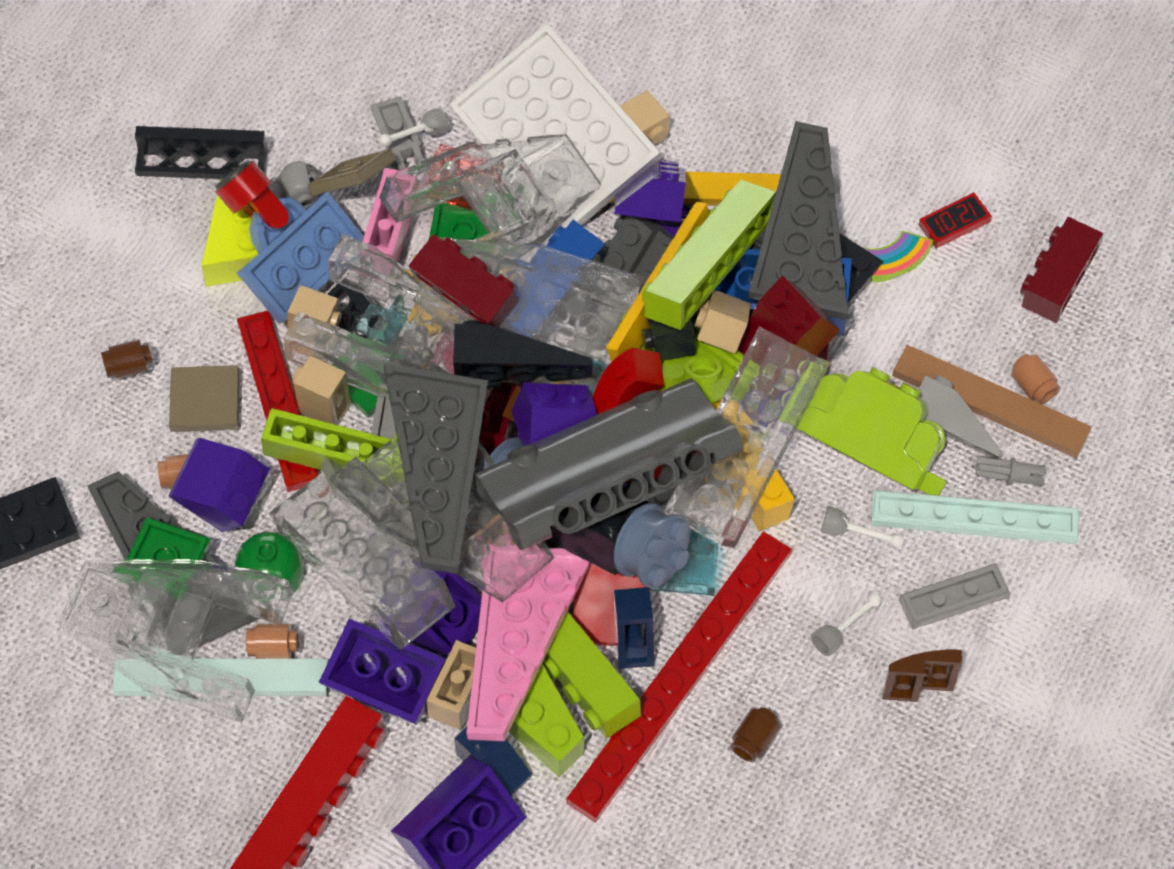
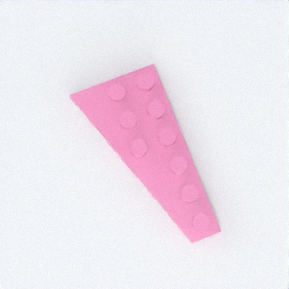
[467,546,590,741]

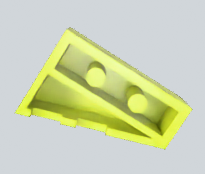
[201,179,258,287]

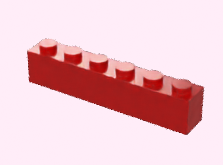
[230,696,386,869]

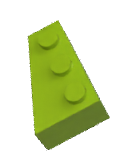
[509,664,584,777]

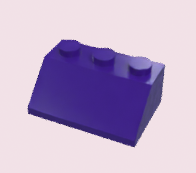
[614,160,686,222]
[319,618,446,725]
[390,757,527,869]

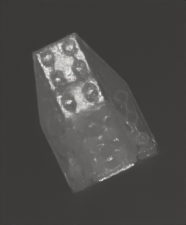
[413,238,644,398]

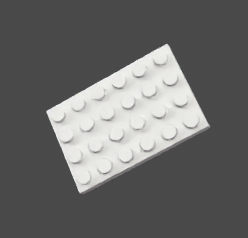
[449,23,663,231]

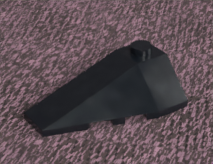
[453,320,593,388]

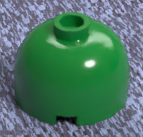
[234,532,304,603]

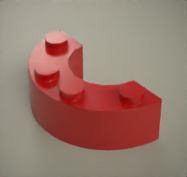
[592,347,664,483]

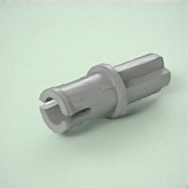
[975,456,1046,487]

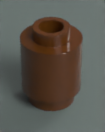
[101,339,153,379]
[730,707,780,762]

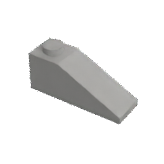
[918,375,1003,459]

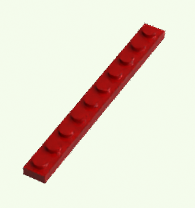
[566,531,792,823]

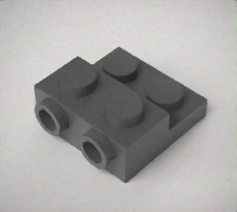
[597,215,674,293]

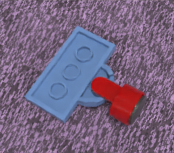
[215,160,364,324]

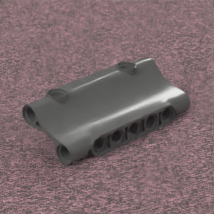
[473,378,743,550]

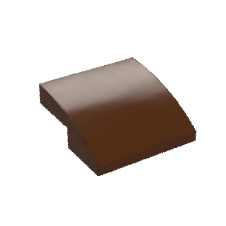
[882,649,962,702]

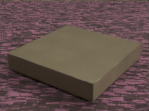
[308,149,396,196]
[169,365,239,432]

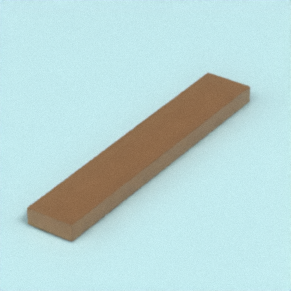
[892,345,1092,459]

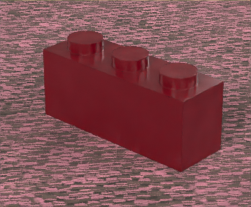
[1020,217,1103,323]
[408,234,519,327]

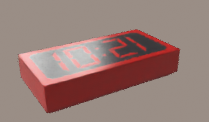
[918,192,992,249]

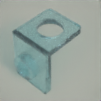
[356,294,407,345]

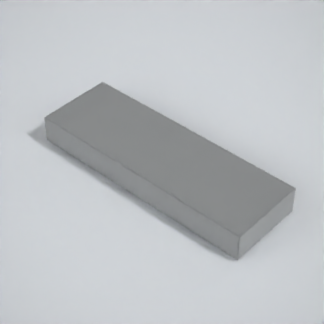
[899,563,1010,630]

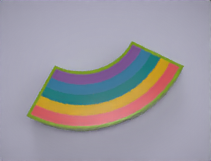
[862,230,934,282]

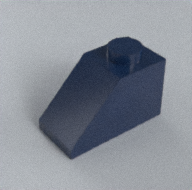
[614,587,654,669]
[454,726,532,797]

